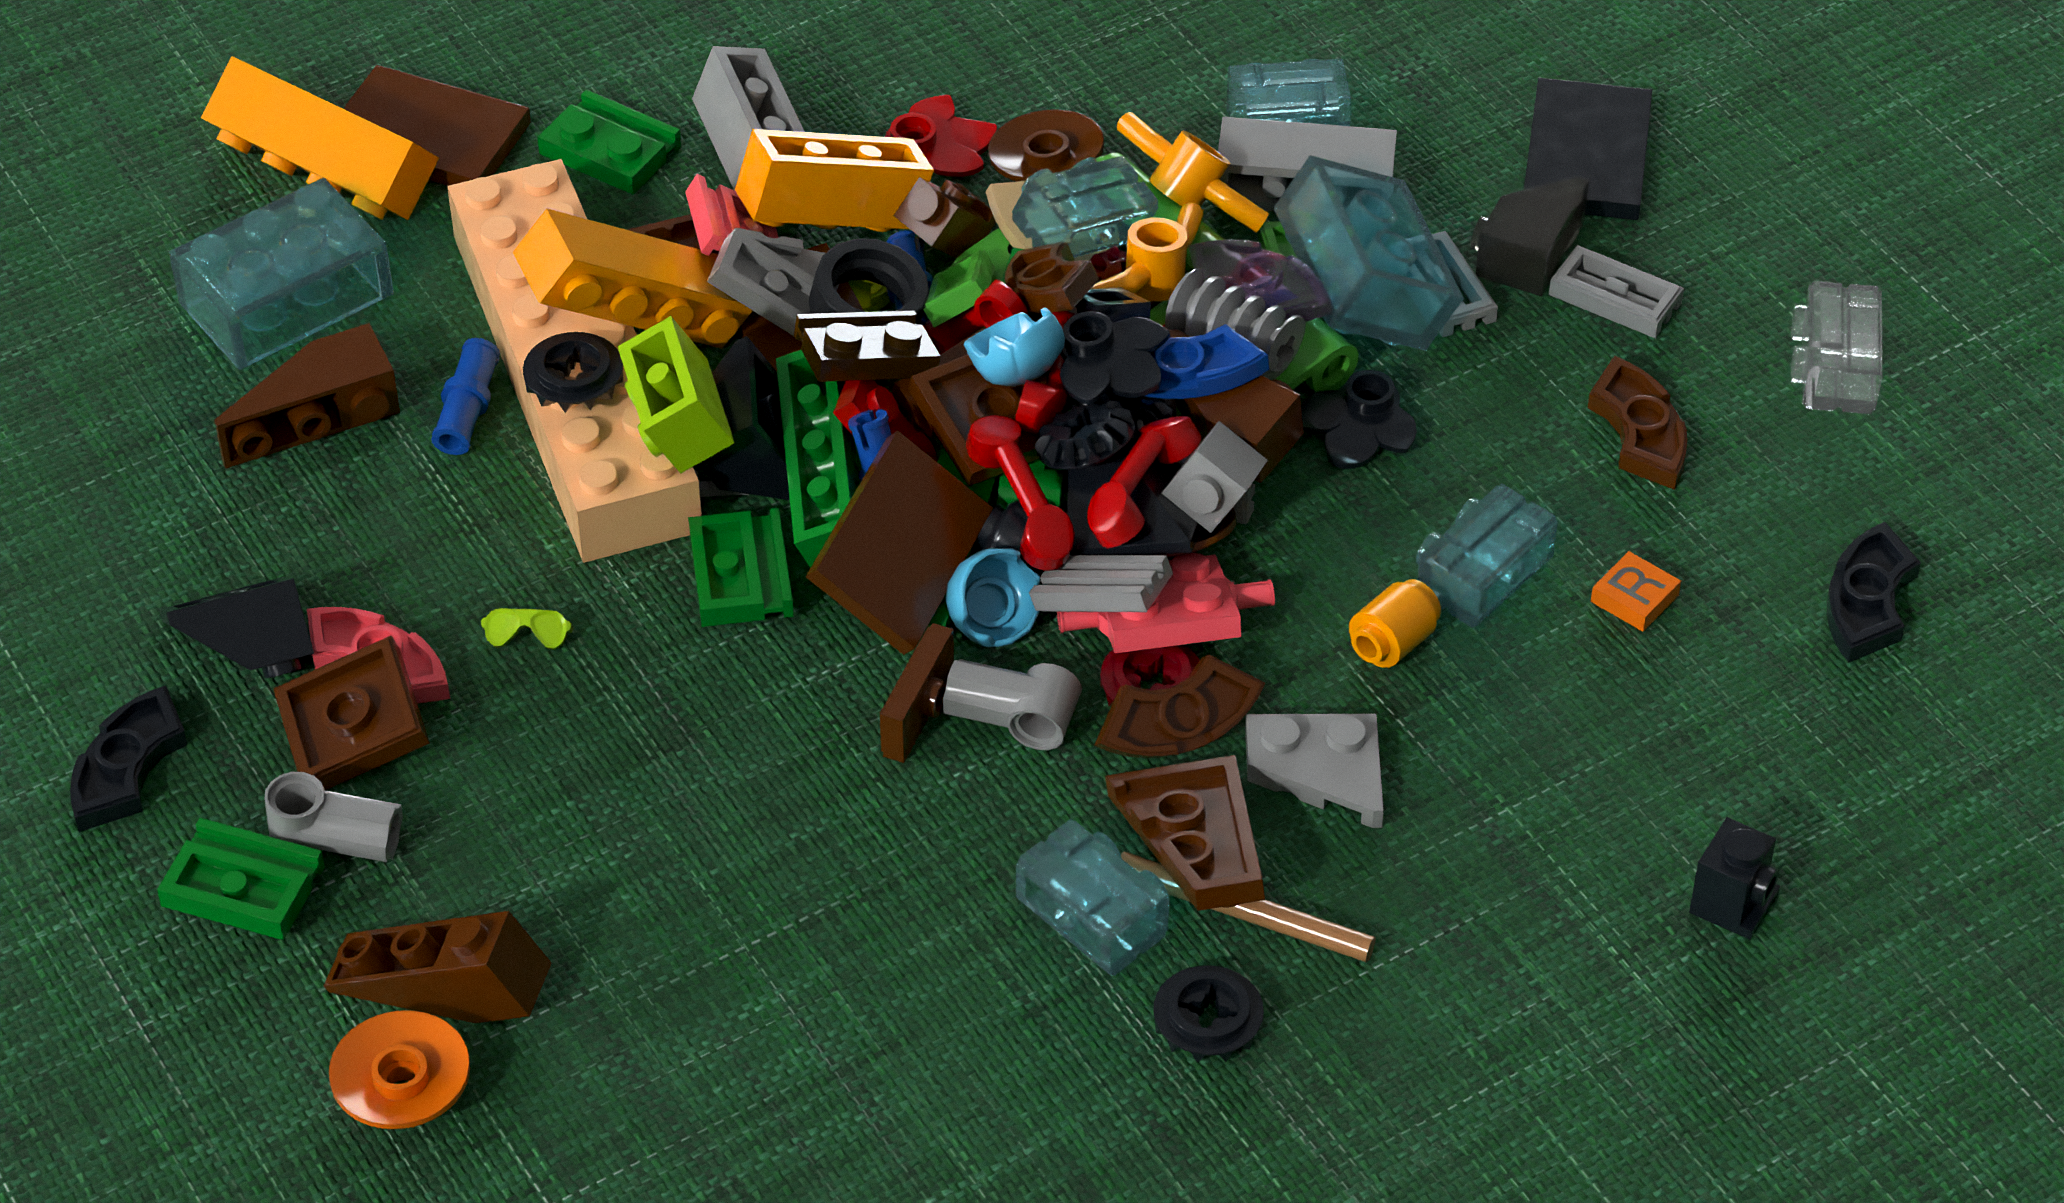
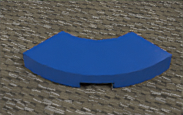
[1145,324,1270,399]

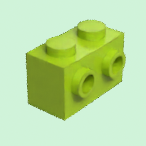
[617,316,734,474]

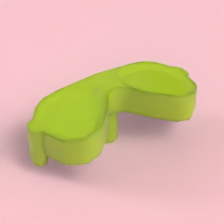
[481,608,573,650]

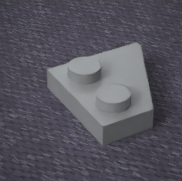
[707,228,839,341]
[1245,714,1383,828]

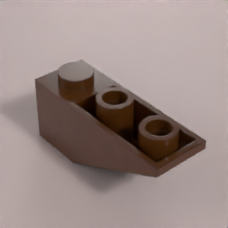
[214,323,400,469]
[1163,326,1304,483]
[323,911,552,1023]

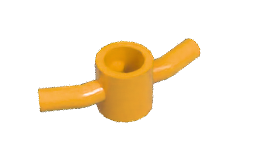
[1117,112,1269,233]
[1091,203,1204,302]

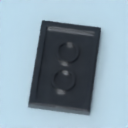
[1522,77,1652,220]

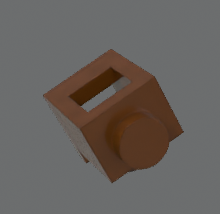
[893,177,996,258]

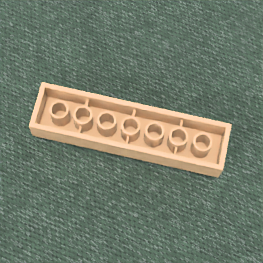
[447,159,702,563]

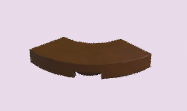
[1005,241,1099,313]
[1588,356,1687,490]
[1094,655,1265,758]

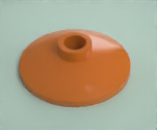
[329,1010,470,1129]

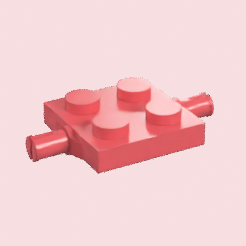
[1057,553,1275,653]

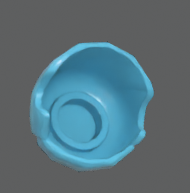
[964,307,1065,387]
[946,548,1040,647]

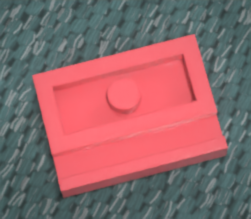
[685,174,779,256]

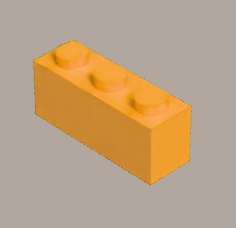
[735,129,934,232]

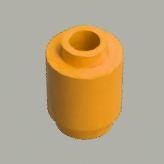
[1349,579,1441,668]

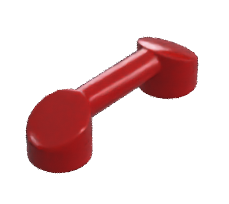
[923,279,1029,355]
[1015,311,1075,434]
[966,415,1075,571]
[1087,416,1202,548]

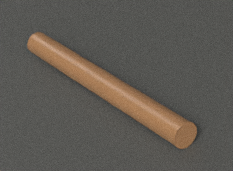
[1115,851,1376,962]

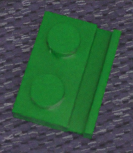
[537,90,681,195]
[688,508,794,627]
[157,818,325,940]

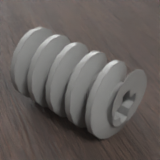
[1165,269,1306,380]

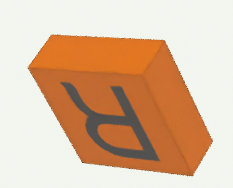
[1591,551,1681,632]

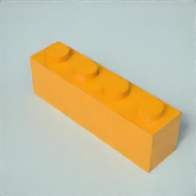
[201,56,439,220]
[513,208,753,349]

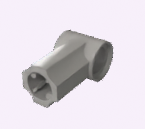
[943,659,1082,751]
[264,772,403,862]

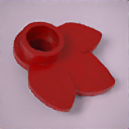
[885,95,997,177]

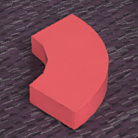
[307,607,450,704]

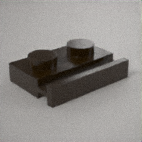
[794,311,941,382]

